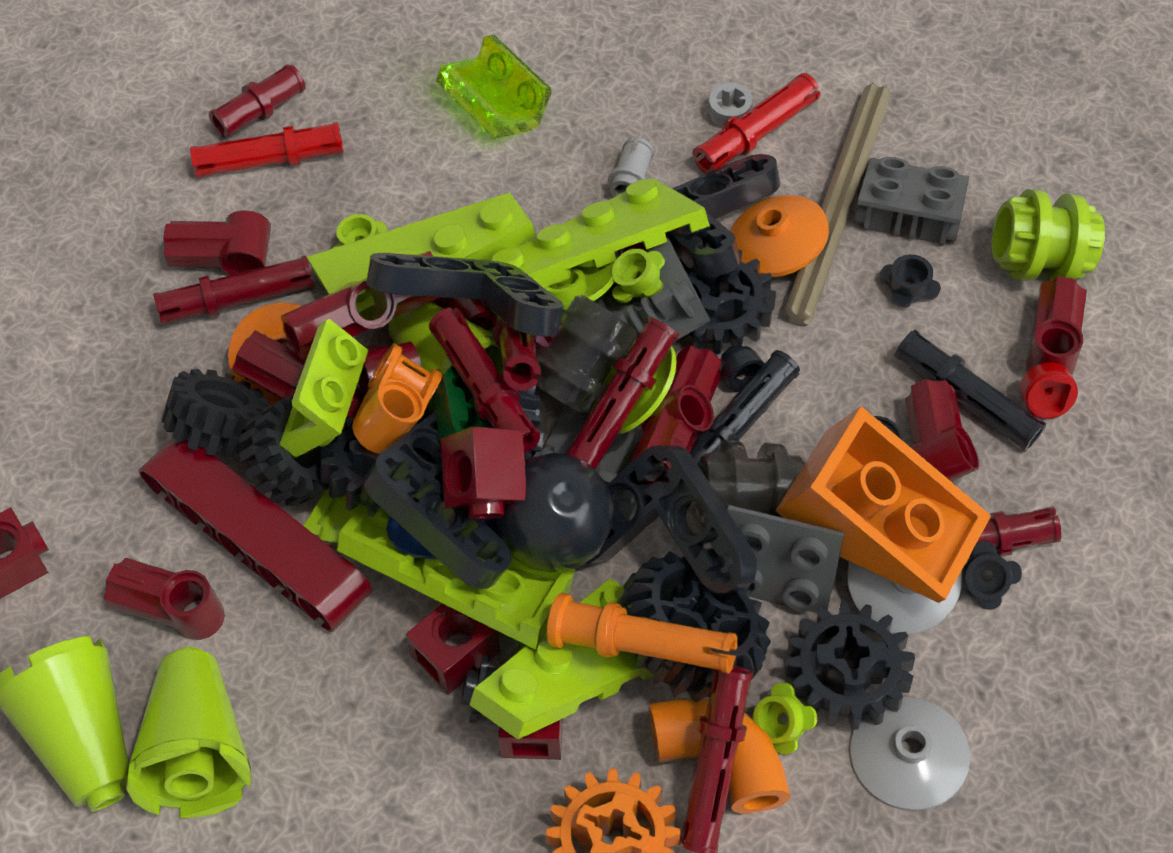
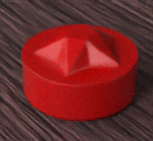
[1019,362,1078,419]

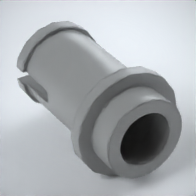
[608,137,654,197]

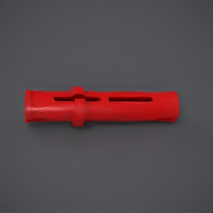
[692,73,821,174]
[190,122,344,178]

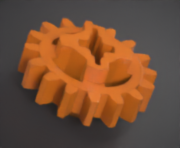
[546,768,680,853]

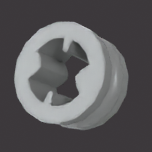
[708,82,753,128]

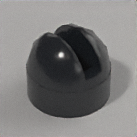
[719,345,765,392]

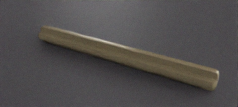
[784,83,890,327]

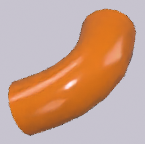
[648,698,791,814]

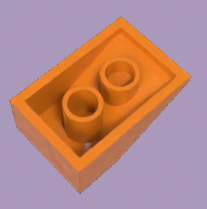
[776,406,991,603]

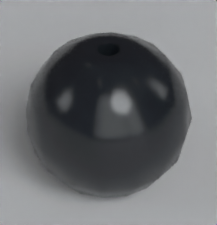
[494,452,614,573]

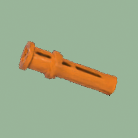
[547,593,737,674]

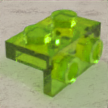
[436,34,552,139]

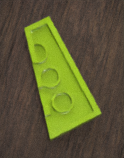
[337,505,575,650]

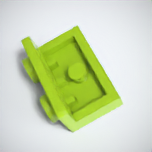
[279,319,368,457]

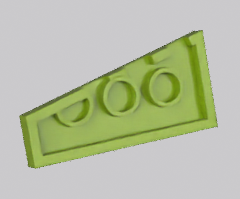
[491,178,709,288]
[307,192,536,319]
[469,578,653,739]

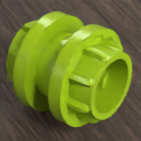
[991,189,1105,281]

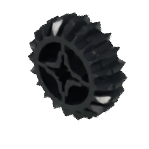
[617,551,771,702]

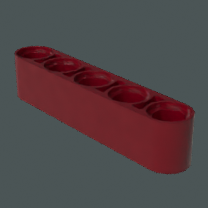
[138,438,372,632]

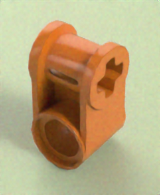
[352,343,443,453]

